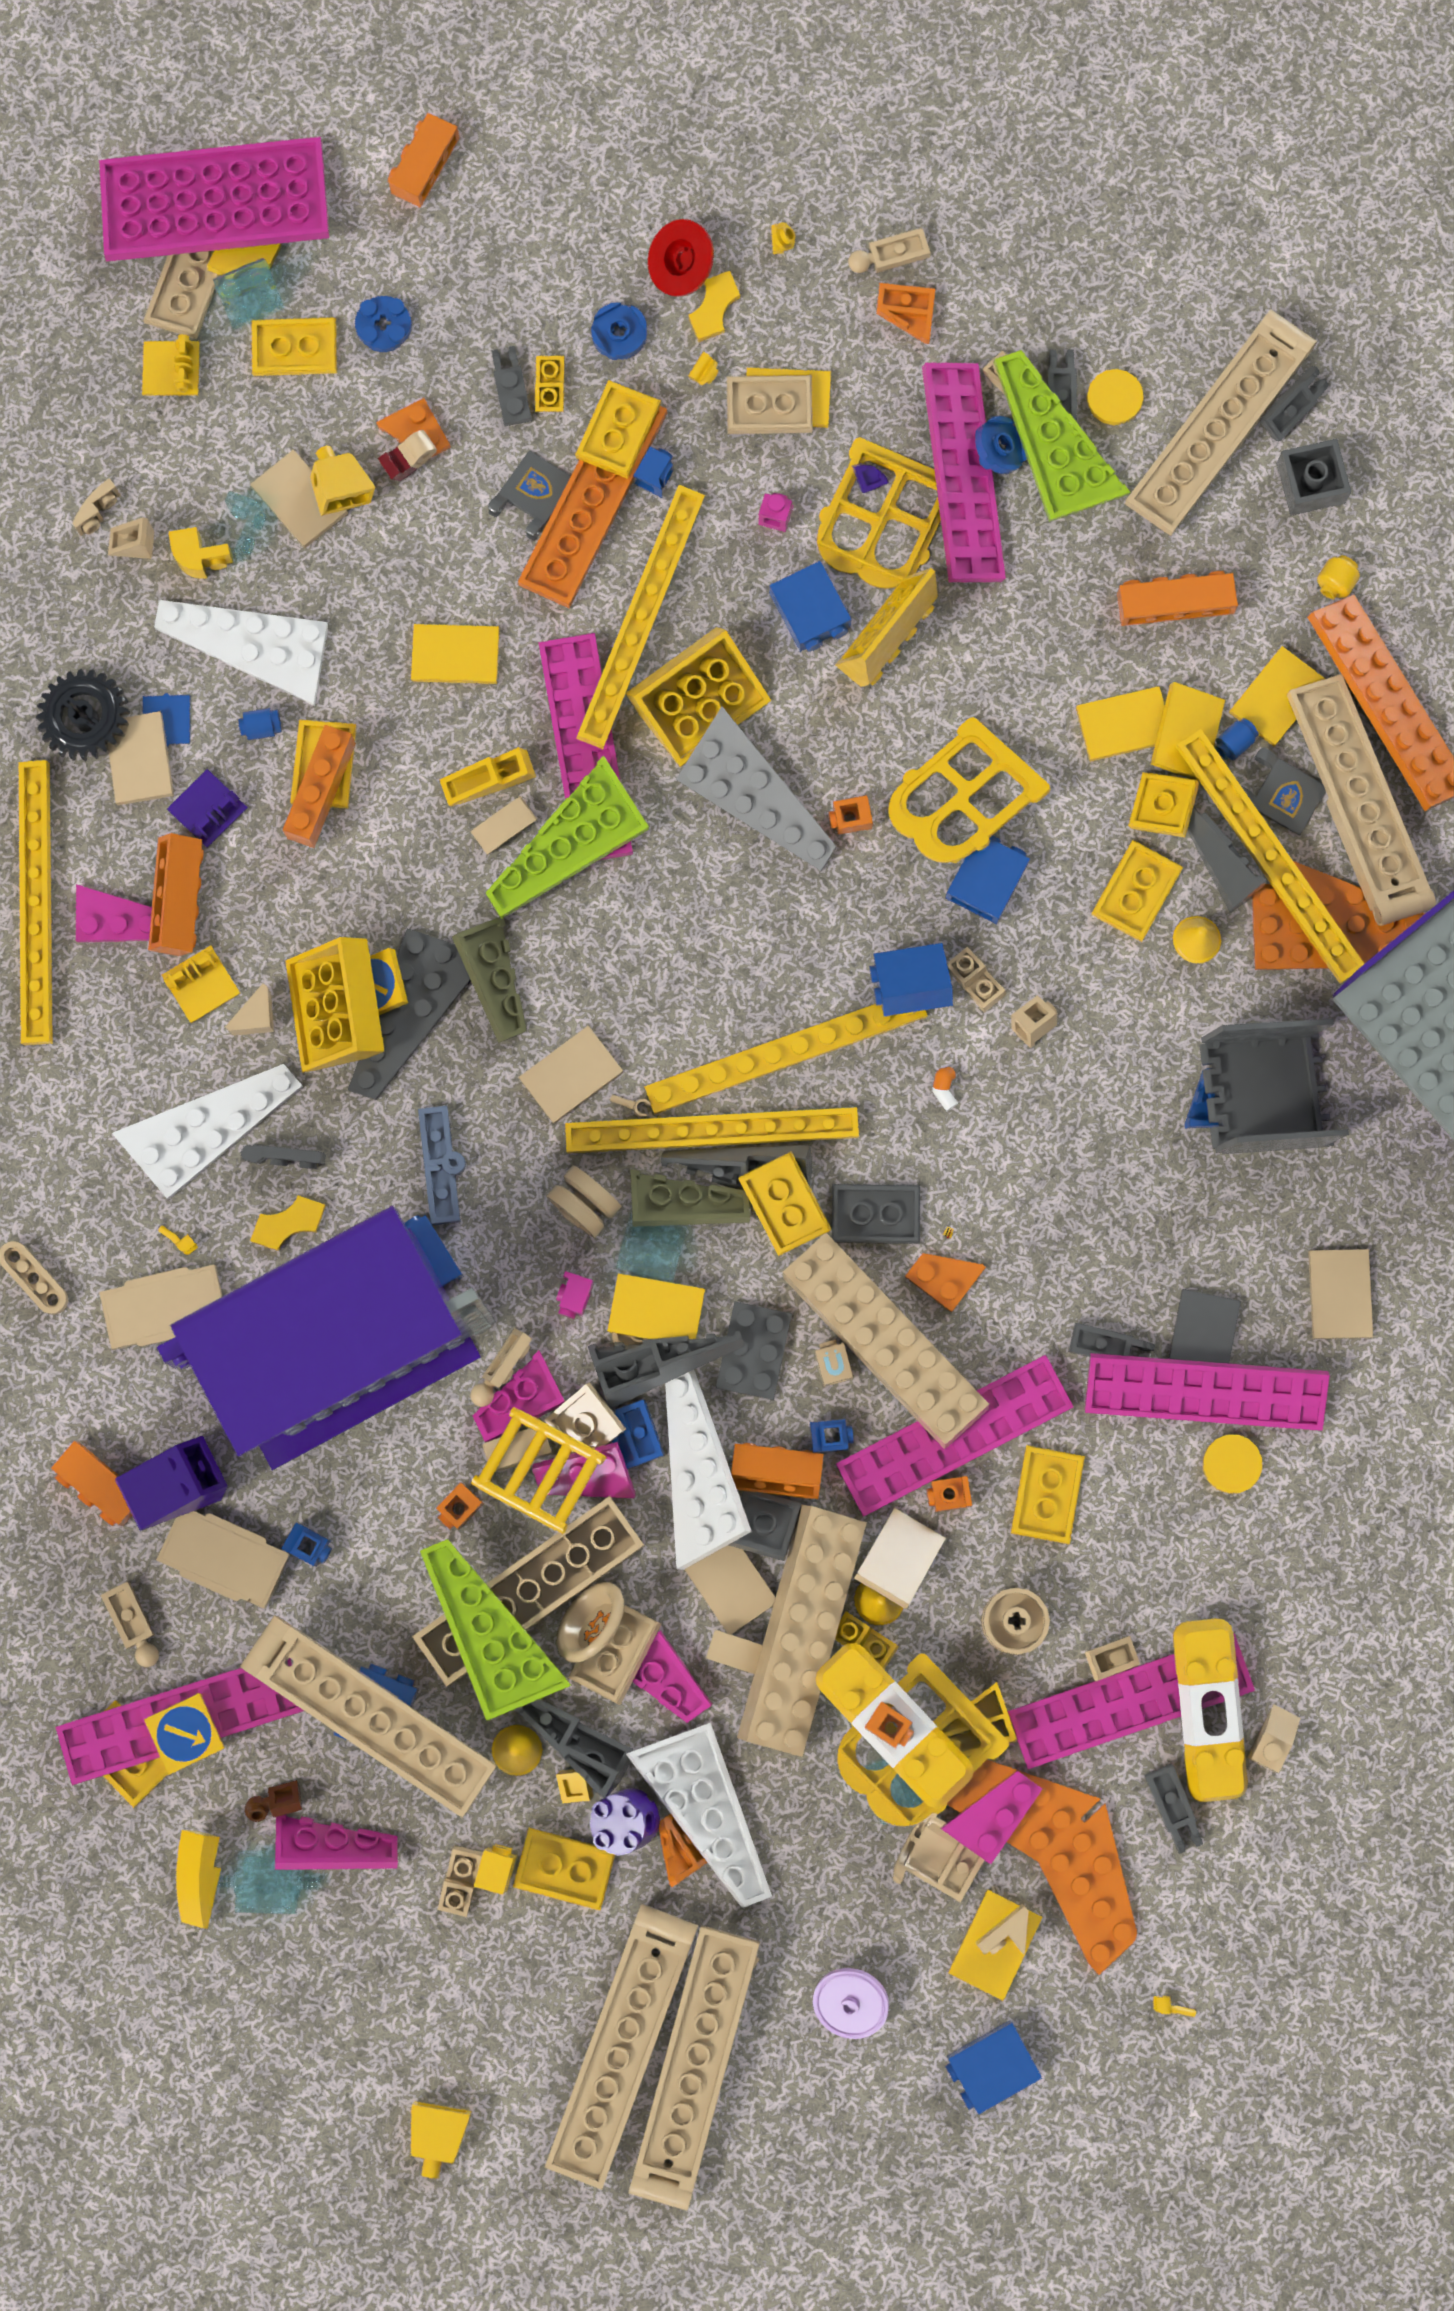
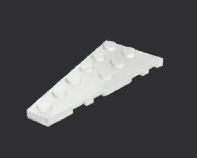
[154,600,328,706]
[112,1064,303,1200]
[665,1370,752,1570]
[626,1723,772,1908]

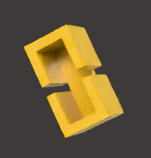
[474,1843,517,1895]

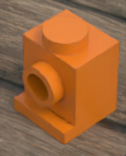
[828,795,873,835]
[926,1476,972,1512]
[436,1482,484,1530]
[864,1701,914,1749]

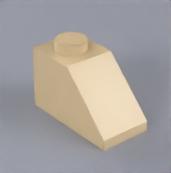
[1247,1704,1301,1773]

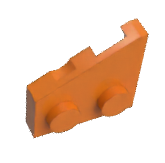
[876,283,935,344]
[376,398,451,459]
[905,1253,986,1313]
[659,1813,708,1887]

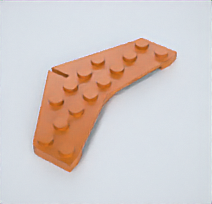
[947,1759,1137,1975]

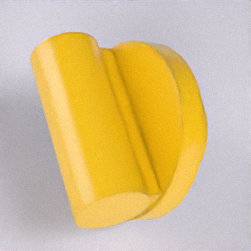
[771,222,795,254]
[688,352,718,385]

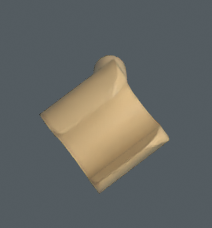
[610,1094,651,1117]

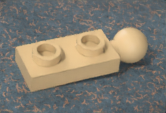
[848,228,931,273]
[470,1328,532,1407]
[101,1581,159,1668]

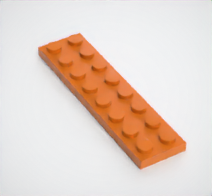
[518,406,668,609]
[1307,594,1454,811]

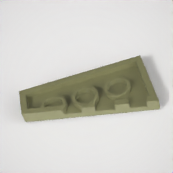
[452,917,527,1043]
[630,1169,750,1227]

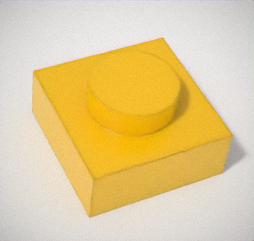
[556,1769,594,1803]

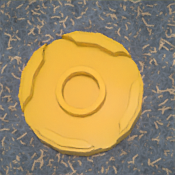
[1087,369,1144,426]
[1203,1435,1262,1494]

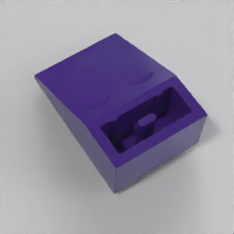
[115,1435,228,1531]

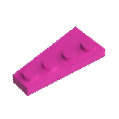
[275,1814,398,1870]

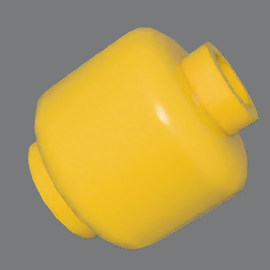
[1317,555,1360,600]

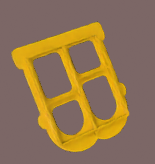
[817,437,941,589]
[888,717,1051,863]
[837,1653,1009,1826]

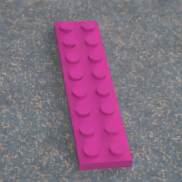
[922,363,1006,583]
[538,633,633,860]
[1084,1353,1330,1431]
[836,1355,1073,1517]
[1007,1633,1255,1769]
[55,1658,304,1785]

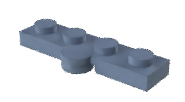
[418,1106,466,1225]

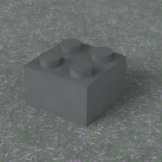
[1276,439,1351,516]

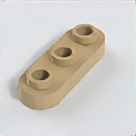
[0,1241,68,1315]

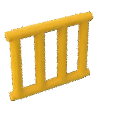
[471,1407,606,1534]

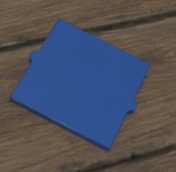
[143,693,190,747]

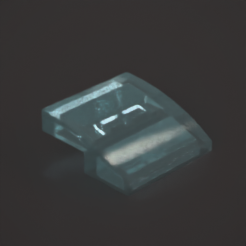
[616,1214,687,1283]

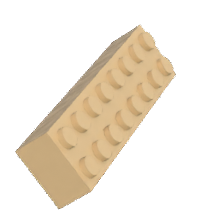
[783,1233,989,1449]
[412,1496,645,1686]
[737,1505,867,1757]

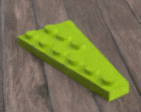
[994,350,1131,522]
[486,755,649,919]
[420,1539,572,1721]

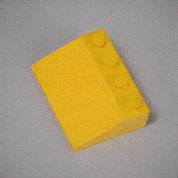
[836,568,938,687]
[625,627,772,767]
[285,937,384,1073]

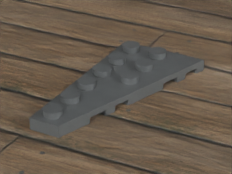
[348,928,471,1100]

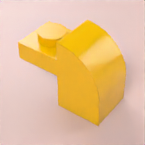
[168,527,234,579]

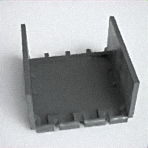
[1199,1019,1349,1154]

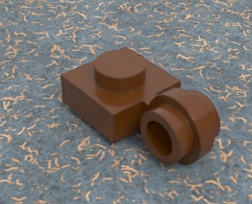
[244,1780,303,1822]

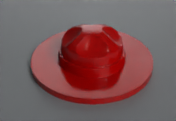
[647,219,714,297]

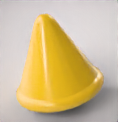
[1173,916,1222,964]
[854,1583,903,1626]
[492,1725,543,1776]

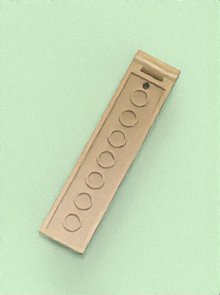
[1125,309,1317,536]
[1287,674,1436,926]
[240,1615,497,1818]
[544,1904,698,2190]
[628,1925,760,2211]

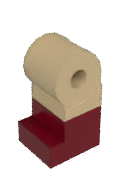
[377,430,437,482]

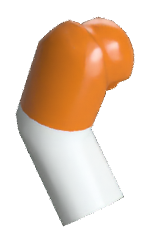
[932,1067,958,1112]

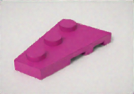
[76,884,152,942]
[473,1351,565,1442]
[532,1442,636,1498]
[633,1631,713,1723]
[940,1770,1042,1864]

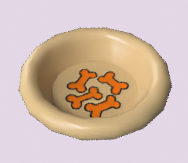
[556,1582,624,1662]

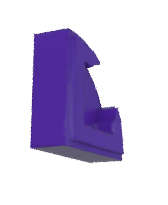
[852,464,889,494]

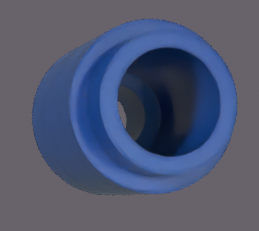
[238,708,282,741]
[1215,718,1258,760]

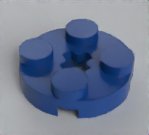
[355,296,412,352]
[591,302,647,360]
[975,416,1027,474]

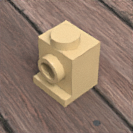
[1011,995,1057,1048]

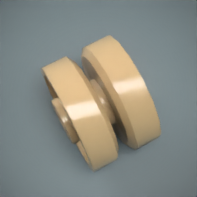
[546,1165,622,1238]
[981,1588,1050,1655]

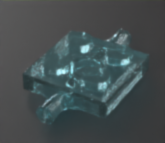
[217,1851,320,1914]

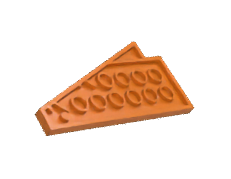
[1252,861,1426,970]

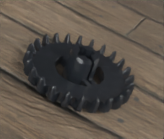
[36,669,130,761]

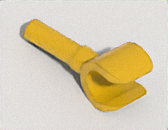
[158,1225,198,1255]
[1153,1996,1196,2017]

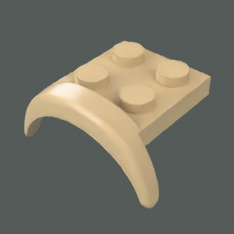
[893,1813,984,1903]

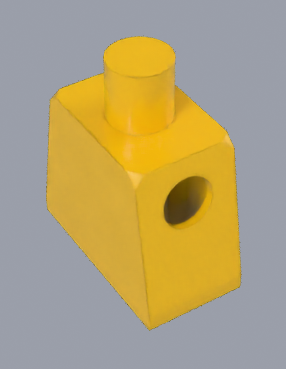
[310,446,375,516]
[411,2101,472,2179]

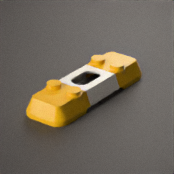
[1173,1618,1248,1802]
[816,1643,973,1808]

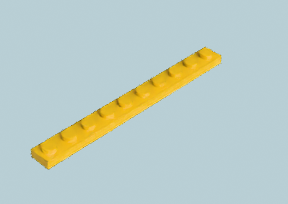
[576,485,705,749]
[1176,729,1364,984]
[18,760,53,1046]
[644,1004,928,1115]
[565,1107,859,1154]

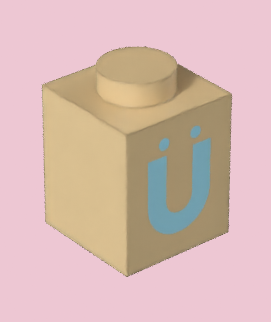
[815,1340,853,1387]

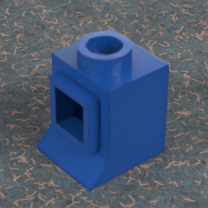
[634,446,673,498]
[809,1419,854,1453]
[281,1522,332,1567]

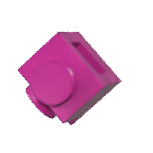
[758,493,794,532]
[556,1271,594,1319]

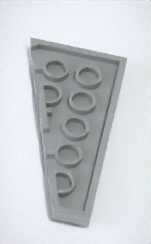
[676,707,837,871]

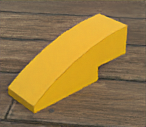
[439,747,536,806]
[176,1830,221,1929]

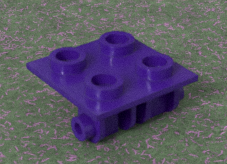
[167,769,248,848]

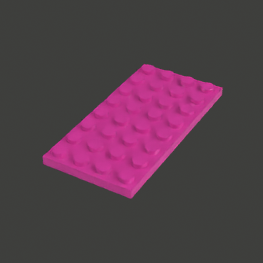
[99,137,330,262]

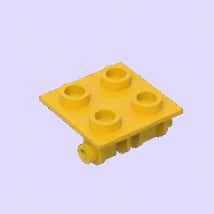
[142,334,200,396]
[161,945,241,1023]

